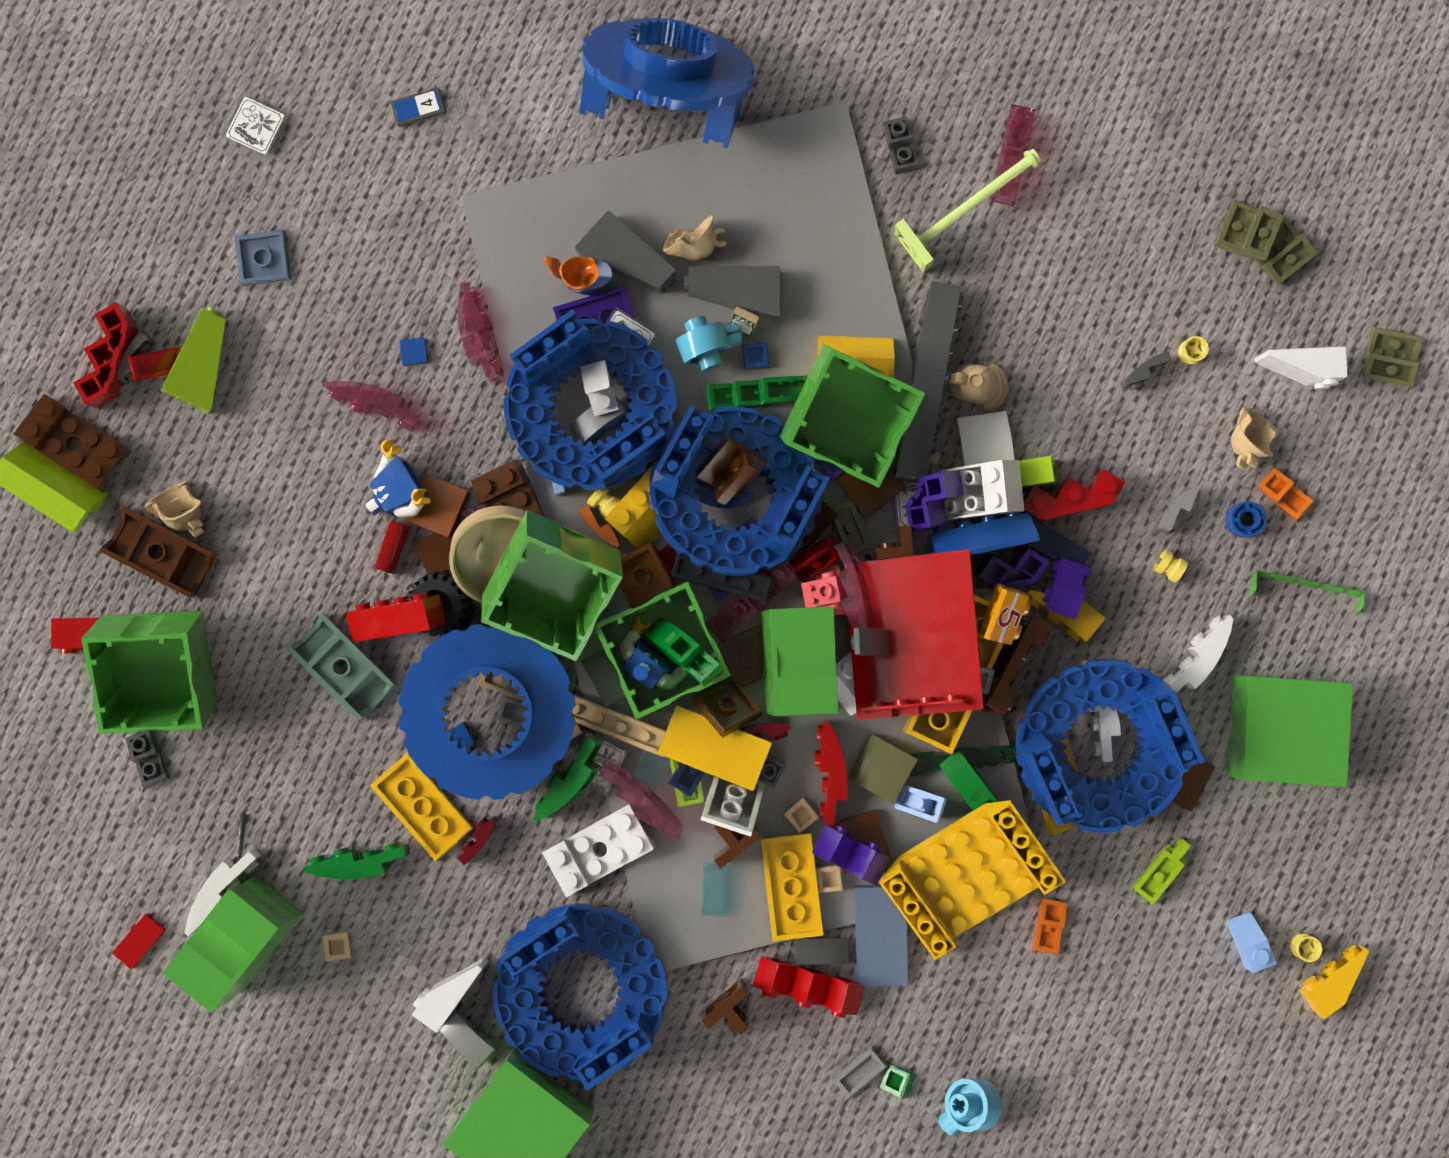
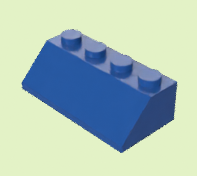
[927,512,1040,557]

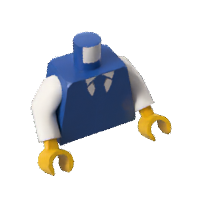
[366,439,431,517]
[619,615,687,690]

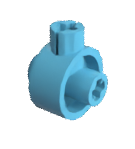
[676,316,742,372]
[939,1078,1002,1136]

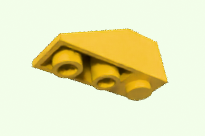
[1025,590,1106,642]
[1299,945,1369,1019]

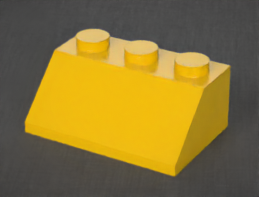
[817,335,895,377]
[604,462,662,549]

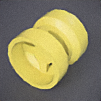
[1178,336,1209,365]
[587,489,621,518]
[1153,549,1188,583]
[1290,933,1322,962]

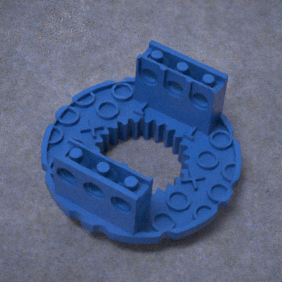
[579,18,755,148]
[504,309,677,491]
[649,404,830,576]
[399,624,576,800]
[1016,659,1205,833]
[493,903,667,1091]

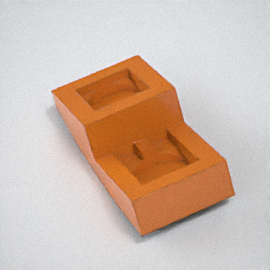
[1257,468,1314,521]
[580,505,622,549]
[1032,898,1068,955]

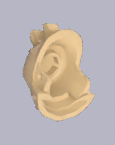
[663,215,727,261]
[948,364,1009,412]
[1231,406,1279,470]
[145,481,204,538]

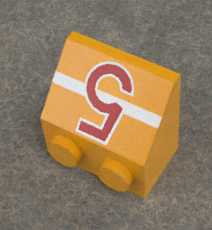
[980,583,1031,645]

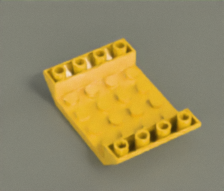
[879,800,1066,960]

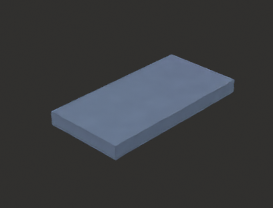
[854,885,908,986]

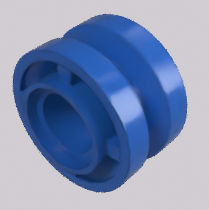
[1225,501,1266,538]

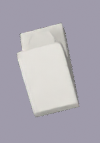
[580,360,619,416]

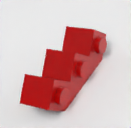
[73,302,138,409]
[1023,469,1126,522]
[753,956,865,1018]

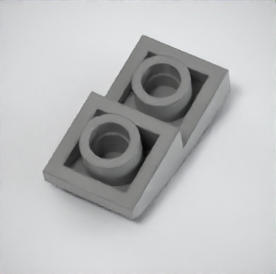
[571,394,628,444]
[1157,487,1200,533]
[440,1012,497,1067]

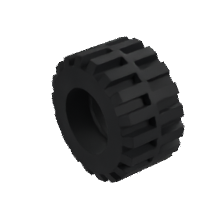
[407,570,476,637]

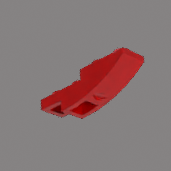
[814,720,848,825]

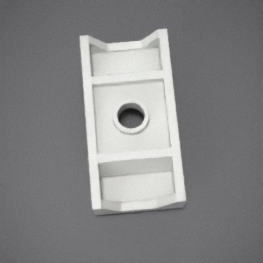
[542,802,657,897]

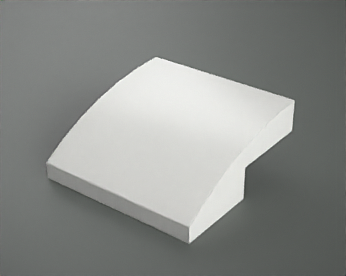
[956,411,1015,466]

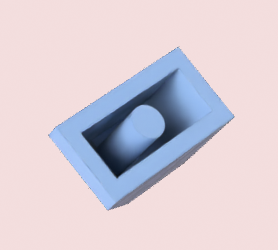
[1226,912,1277,973]

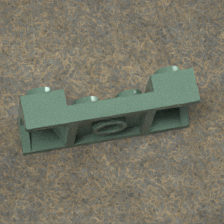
[287,613,398,721]

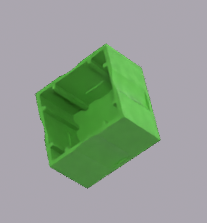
[780,344,925,488]
[481,510,623,661]
[594,582,731,719]
[761,606,838,716]
[81,611,217,734]
[1226,675,1353,787]
[162,876,304,1013]
[443,1048,594,1158]

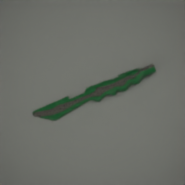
[909,745,1016,777]

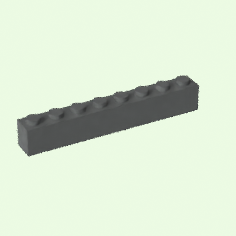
[893,281,964,484]

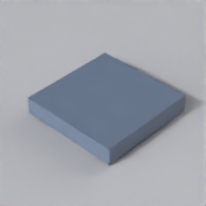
[234,229,291,286]

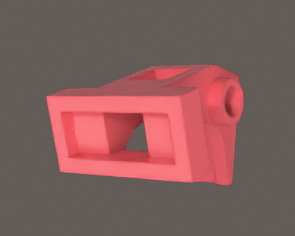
[801,564,848,616]

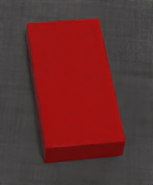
[128,347,180,382]
[112,913,166,969]

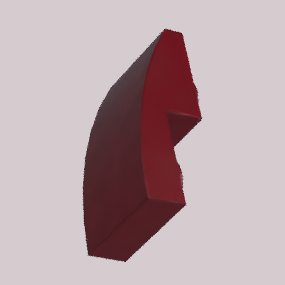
[740,722,792,741]
[457,816,498,866]

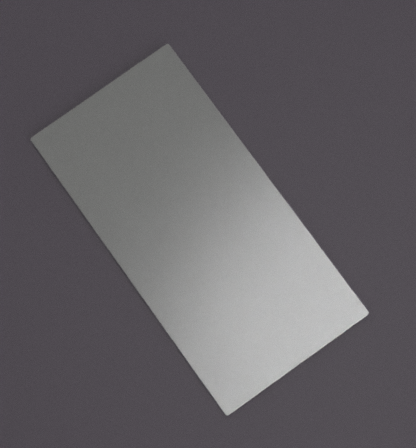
[462,102,1031,971]

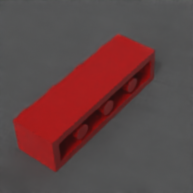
[346,592,446,642]
[51,618,99,654]

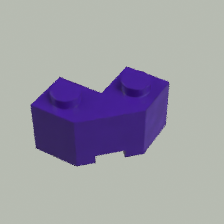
[905,470,964,531]
[974,546,1050,588]
[1042,555,1091,620]
[812,825,891,885]

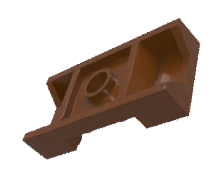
[13,394,131,493]
[471,460,546,518]
[100,507,218,598]
[981,614,1052,715]

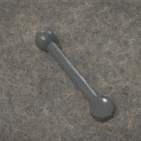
[233,813,248,864]

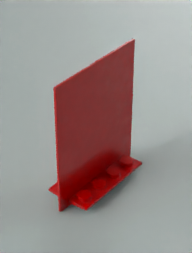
[845,549,984,720]

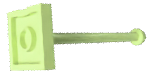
[894,149,1041,273]

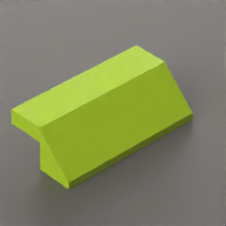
[0,442,110,533]

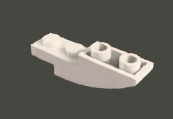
[1163,615,1233,693]
[1079,661,1121,762]
[184,849,262,936]

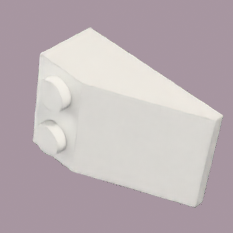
[1255,347,1347,390]
[701,776,765,836]
[412,958,489,1033]

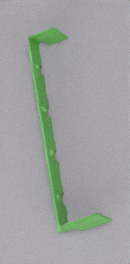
[1250,570,1365,613]

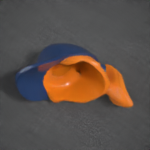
[544,256,613,295]

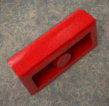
[375,521,410,574]
[787,535,844,583]

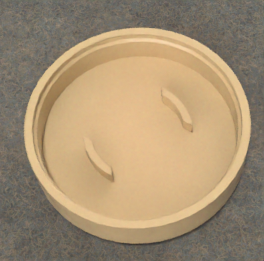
[449,506,526,603]

